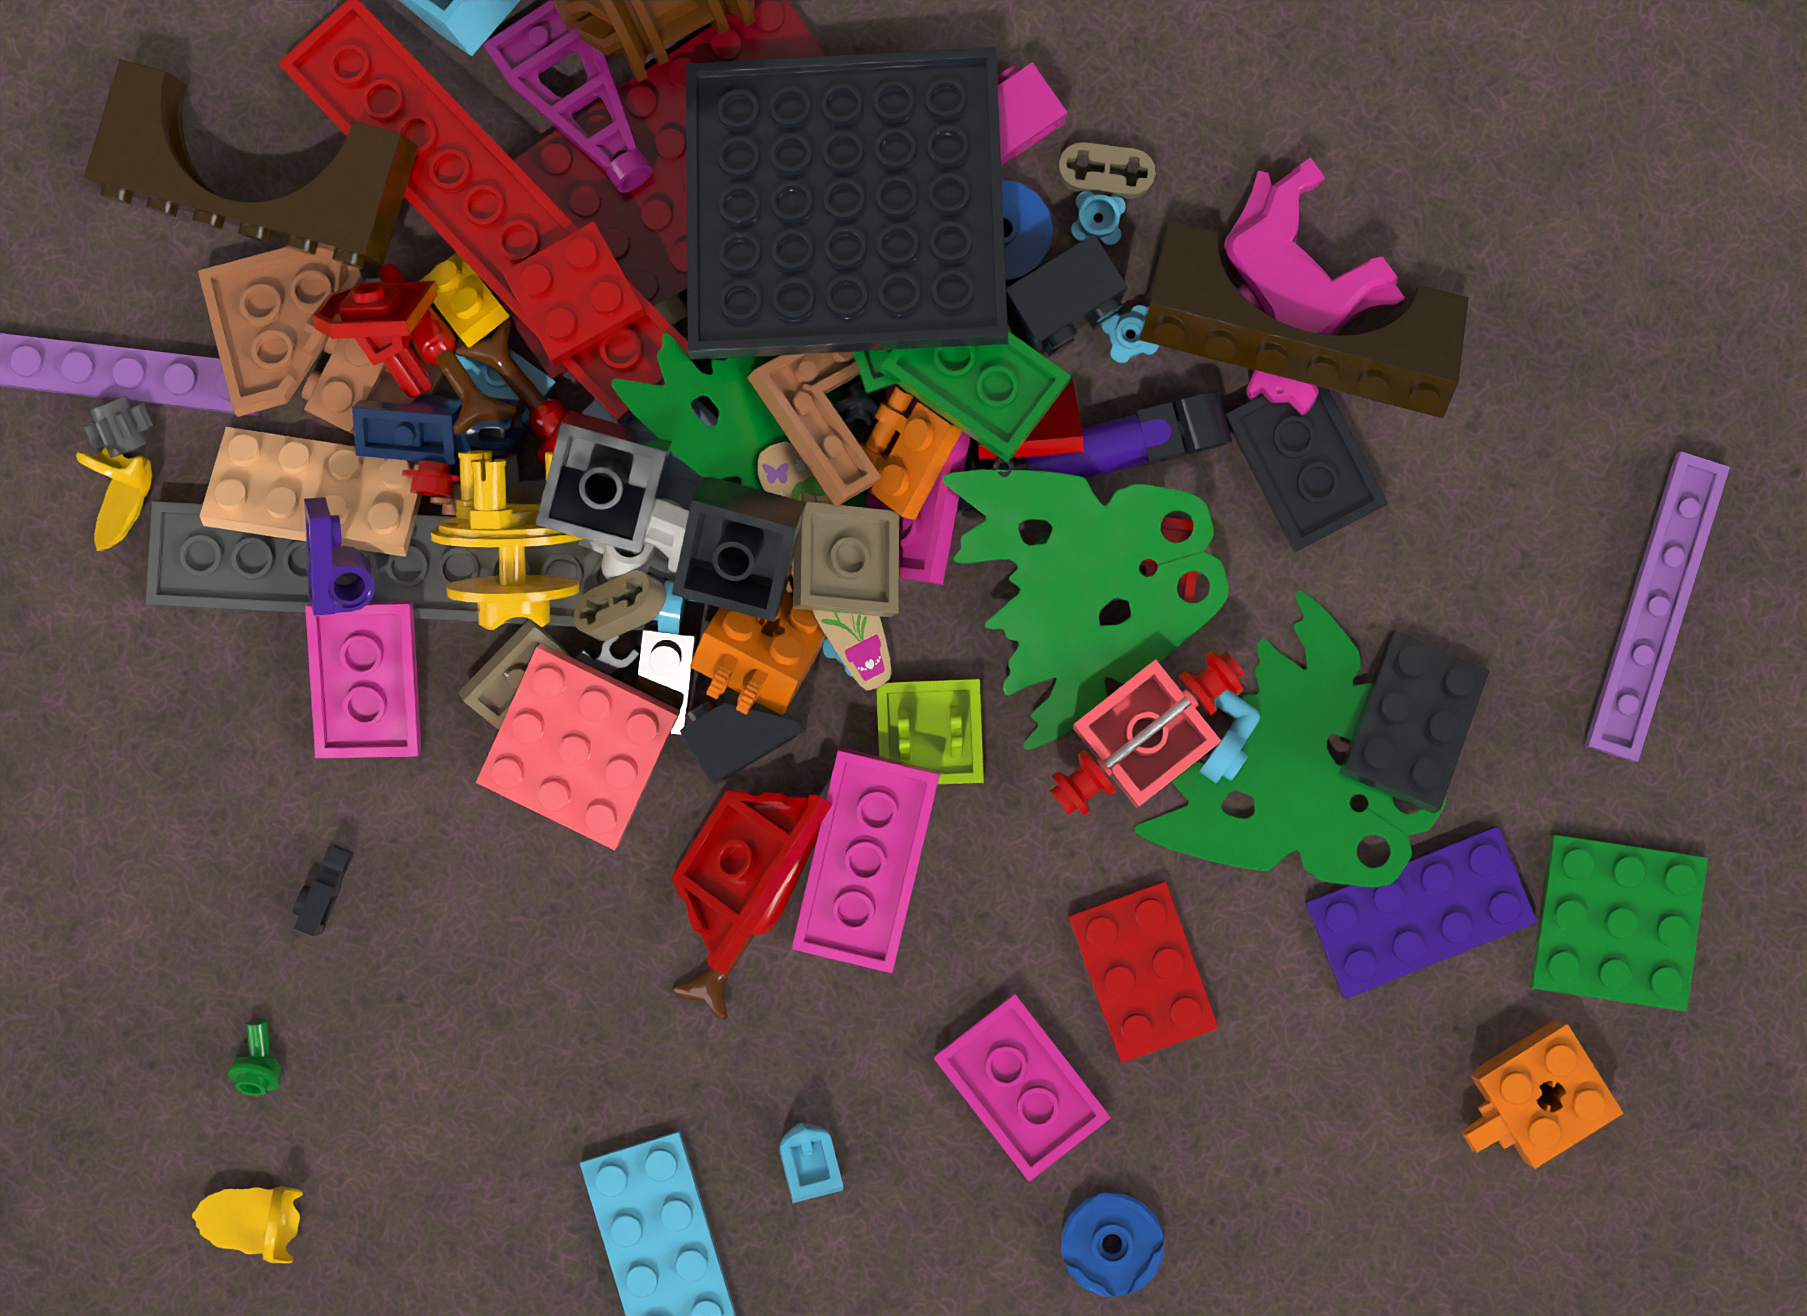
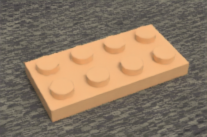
[200,427,422,557]

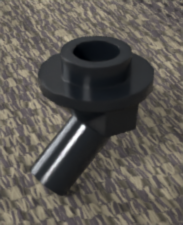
[833,375,879,433]

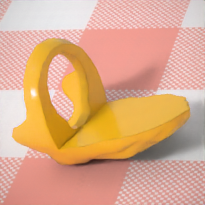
[76,447,152,551]
[192,1186,303,1264]

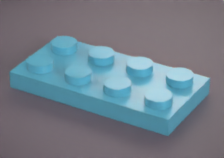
[580,1130,737,1316]

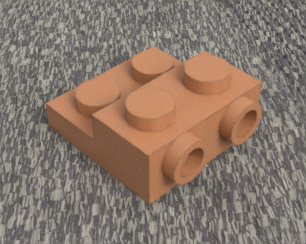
[302,337,444,435]

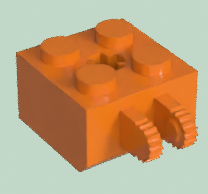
[689,593,826,715]

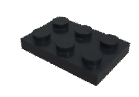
[1225,386,1388,553]
[1339,631,1489,814]

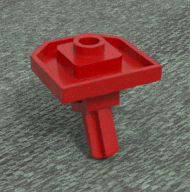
[313,281,438,398]

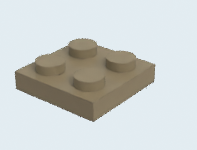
[793,501,899,617]

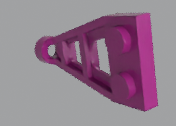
[483,0,653,193]

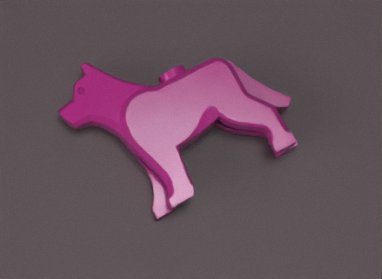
[1224,157,1405,416]

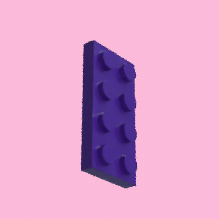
[1305,826,1537,999]

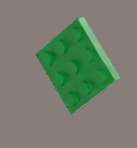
[1529,835,1708,1012]

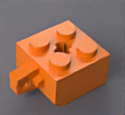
[1460,1019,1624,1169]

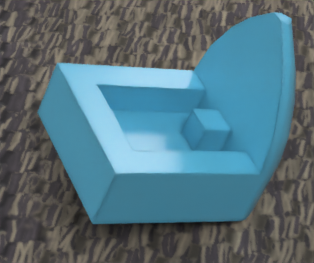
[779,1122,843,1203]

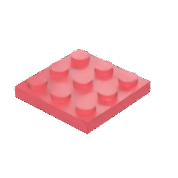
[476,643,681,850]

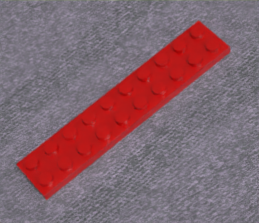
[278,0,690,425]

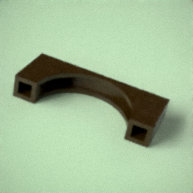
[84,59,419,269]
[1139,220,1469,418]

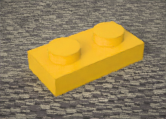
[420,253,510,348]

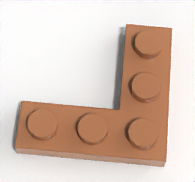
[747,352,882,507]

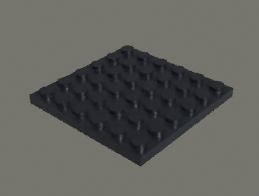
[686,47,1008,360]

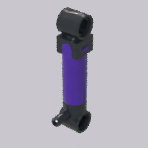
[957,391,1232,512]

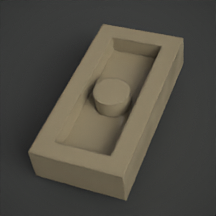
[458,619,570,730]

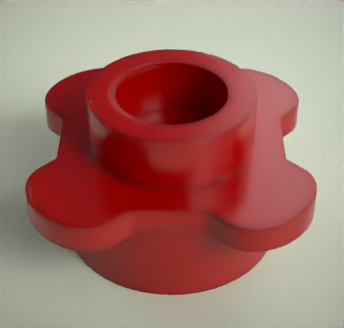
[402,461,460,498]

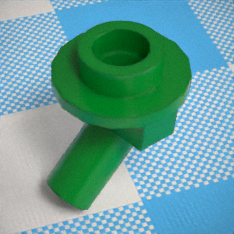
[228,1019,281,1096]

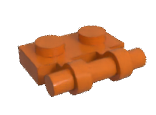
[859,386,962,520]

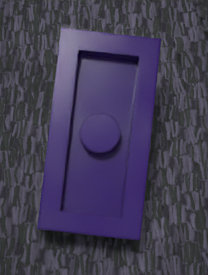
[304,497,375,616]

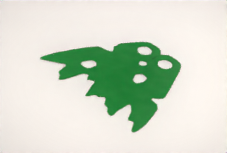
[611,333,868,508]
[942,469,1229,750]
[1134,591,1446,887]

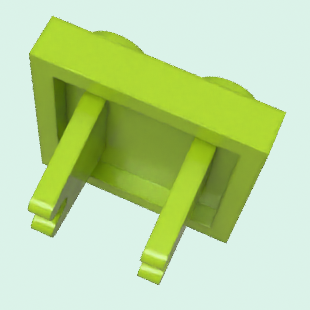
[877,679,984,784]

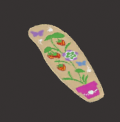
[758,442,891,691]

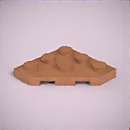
[198,247,364,417]

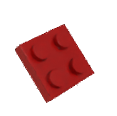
[502,221,647,366]

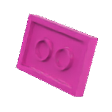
[305,600,422,758]
[933,993,1111,1182]

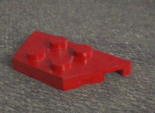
[671,791,833,974]

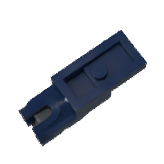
[352,394,526,465]

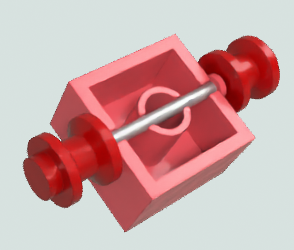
[1049,649,1245,817]

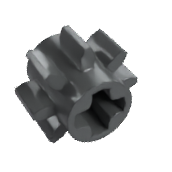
[83,395,153,458]

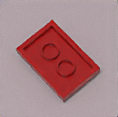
[1068,881,1219,1063]

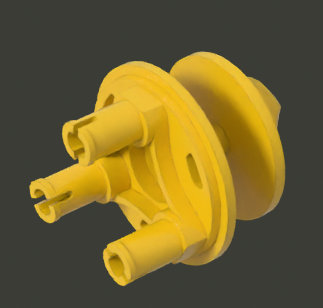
[431,450,585,630]

